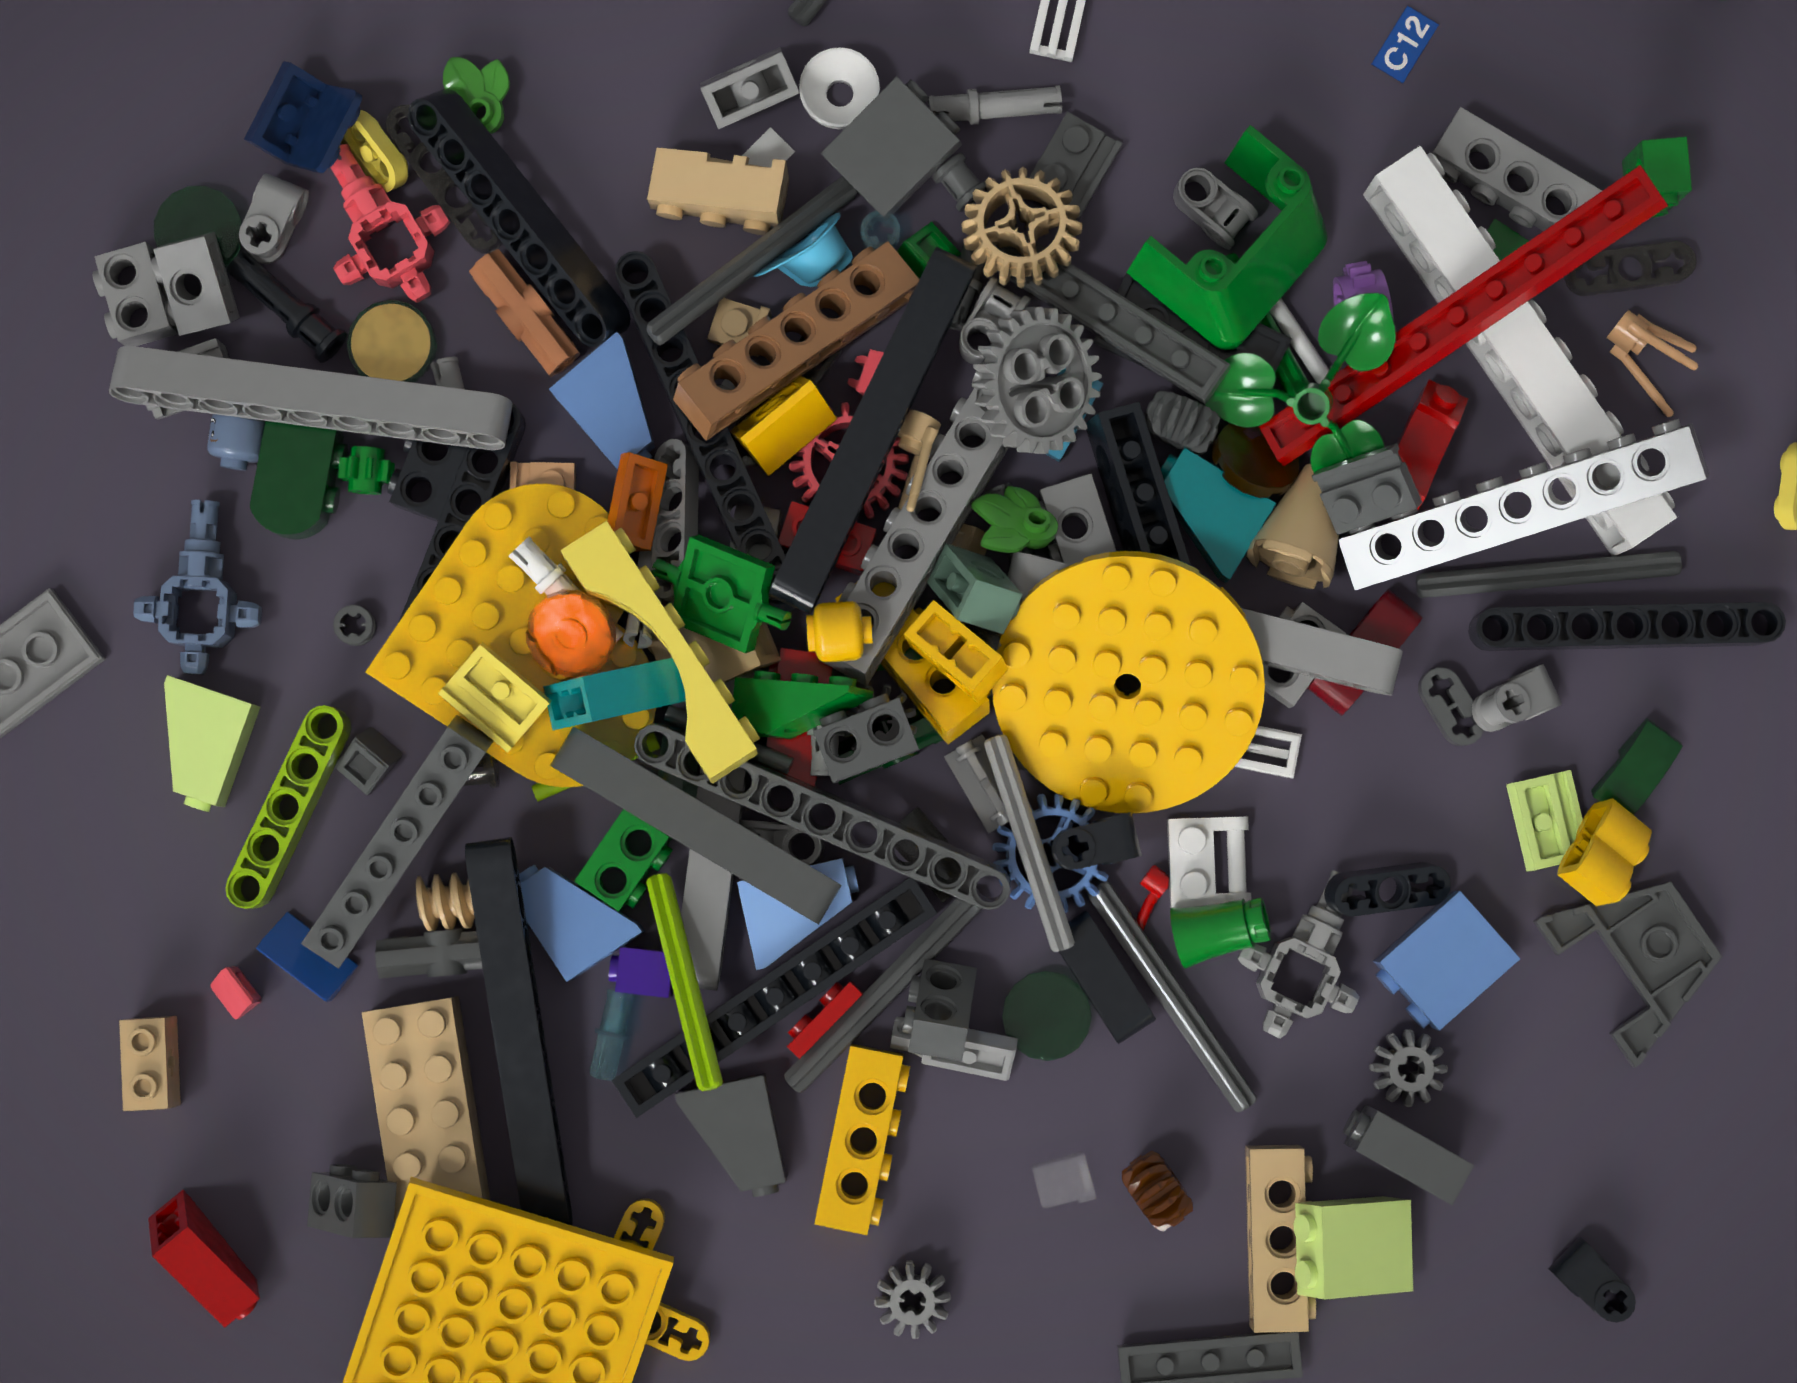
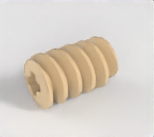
[416,873,475,932]

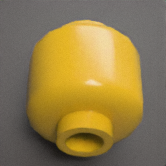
[806,601,873,662]

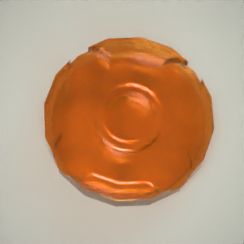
[526,589,616,679]

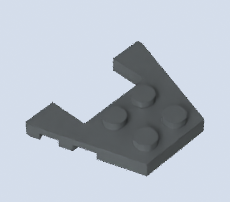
[1533,882,1722,1068]

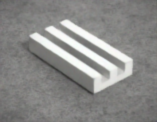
[1029,0,1086,62]
[1235,726,1302,779]

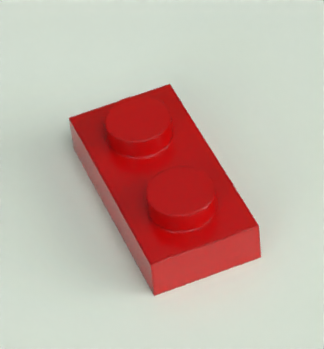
[787,981,863,1059]

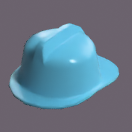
[753,213,853,287]

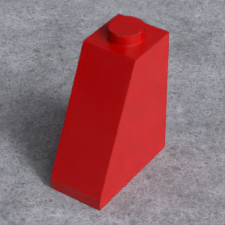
[148,1190,260,1328]

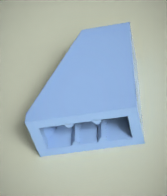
[737,858,859,970]

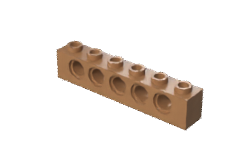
[673,241,920,441]

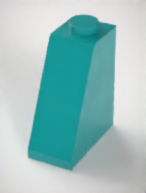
[1161,448,1276,583]
[543,658,686,730]

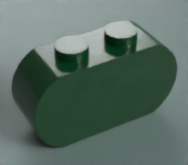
[250,421,348,540]

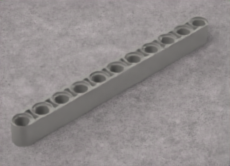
[681,504,781,991]

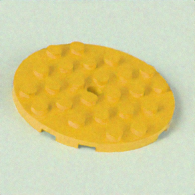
[992,551,1265,814]

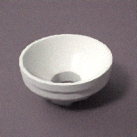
[799,47,880,129]

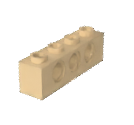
[1245,1145,1316,1333]

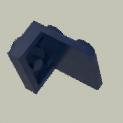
[244,61,362,173]

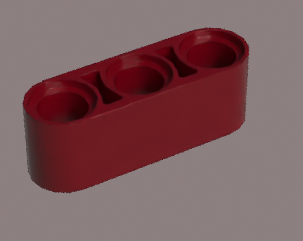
[1307,589,1423,716]

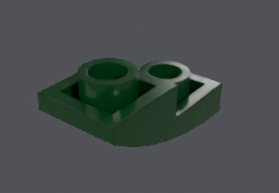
[1591,718,1683,815]

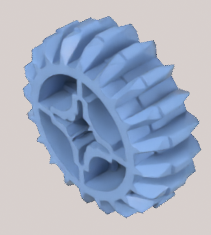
[992,794,1112,913]

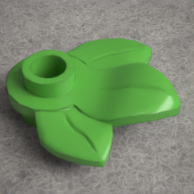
[443,57,510,134]
[971,486,1058,553]

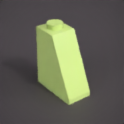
[164,675,260,812]

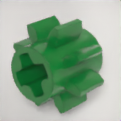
[338,446,395,495]

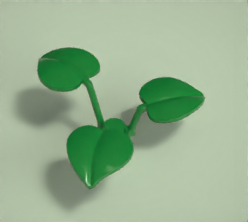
[1205,293,1396,473]

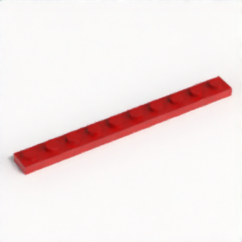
[1259,165,1668,466]

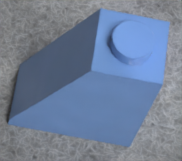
[549,332,655,471]
[519,865,645,982]

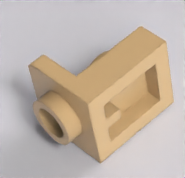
[707,298,772,357]

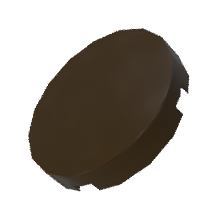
[1212,424,1299,498]

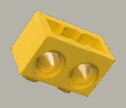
[904,600,1008,704]

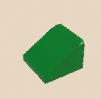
[897,221,961,279]

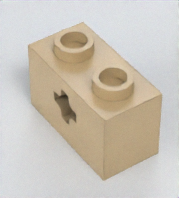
[119,1016,181,1111]

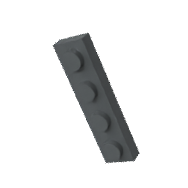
[1117,1332,1303,1383]

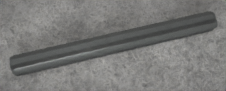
[646,176,858,345]
[1416,551,1682,598]
[1088,881,1257,1112]
[784,898,983,1093]

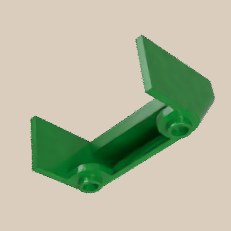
[1126,125,1328,350]

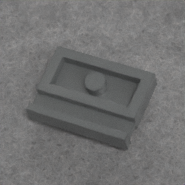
[1029,111,1123,221]
[1312,443,1423,535]

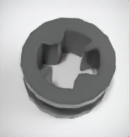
[333,605,377,646]

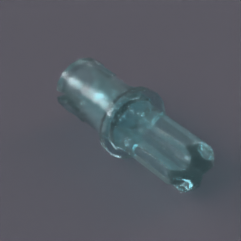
[589,989,635,1081]

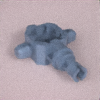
[133,500,262,675]

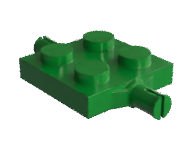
[651,535,792,653]

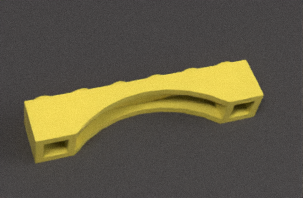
[560,521,760,784]

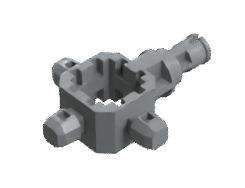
[1237,870,1360,1039]

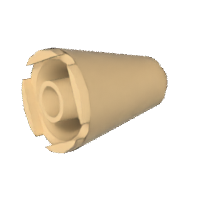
[1246,464,1339,589]

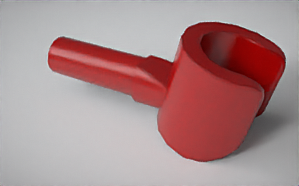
[1136,865,1169,930]

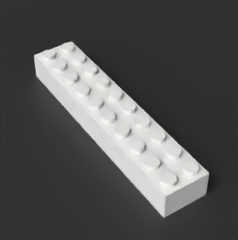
[1363,146,1677,557]

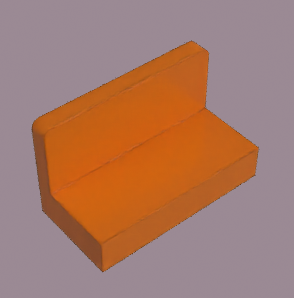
[607,452,668,553]

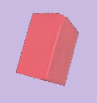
[210,966,262,1020]

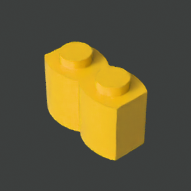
[1557,798,1652,906]

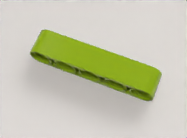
[225,705,351,909]

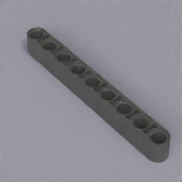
[634,722,1011,910]

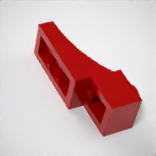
[1396,379,1468,510]

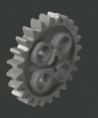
[972,307,1102,454]

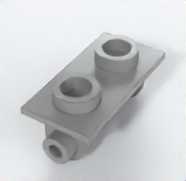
[944,735,1009,834]

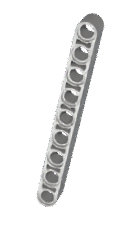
[109,346,513,450]
[1007,552,1403,696]

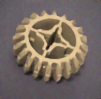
[962,167,1082,288]

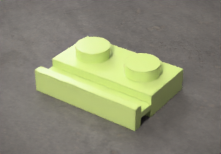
[1506,770,1583,872]

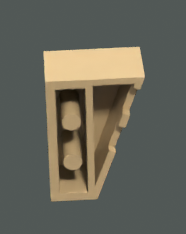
[647,148,789,235]

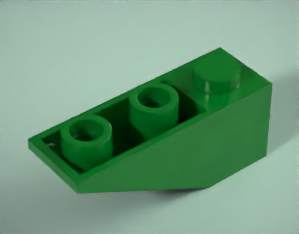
[731,671,873,739]

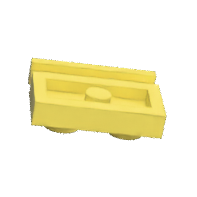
[438,642,552,753]

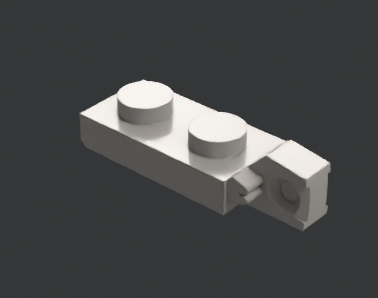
[890,1017,1018,1081]

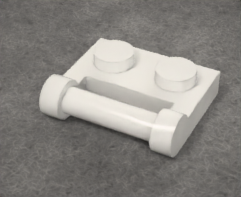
[1167,816,1251,908]

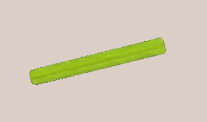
[646,873,723,1091]

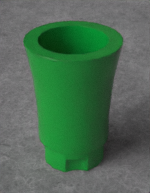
[1170,898,1271,969]

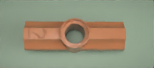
[469,248,580,377]

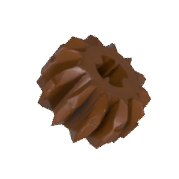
[1122,1151,1193,1231]

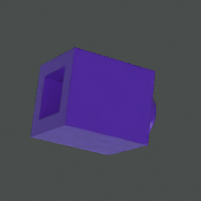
[609,946,673,998]

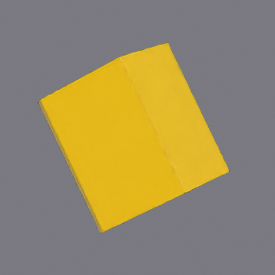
[729,376,837,476]

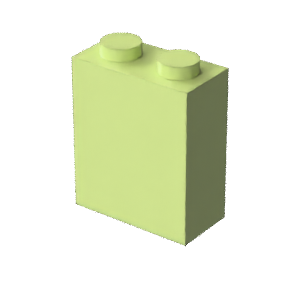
[1294,1196,1413,1300]

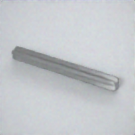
[984,734,1075,952]

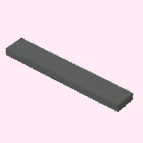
[996,231,1231,405]

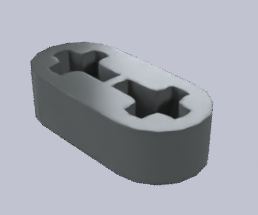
[1418,667,1484,746]

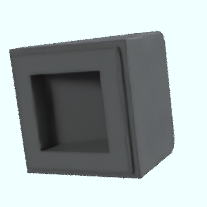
[335,727,403,796]

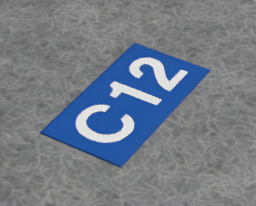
[1371,6,1439,83]

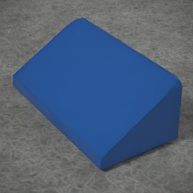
[256,912,359,1002]

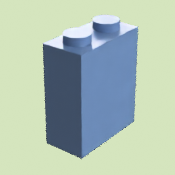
[1373,891,1520,1031]

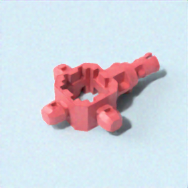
[330,144,450,303]

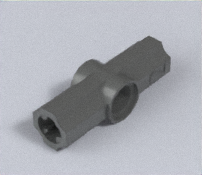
[375,929,483,978]

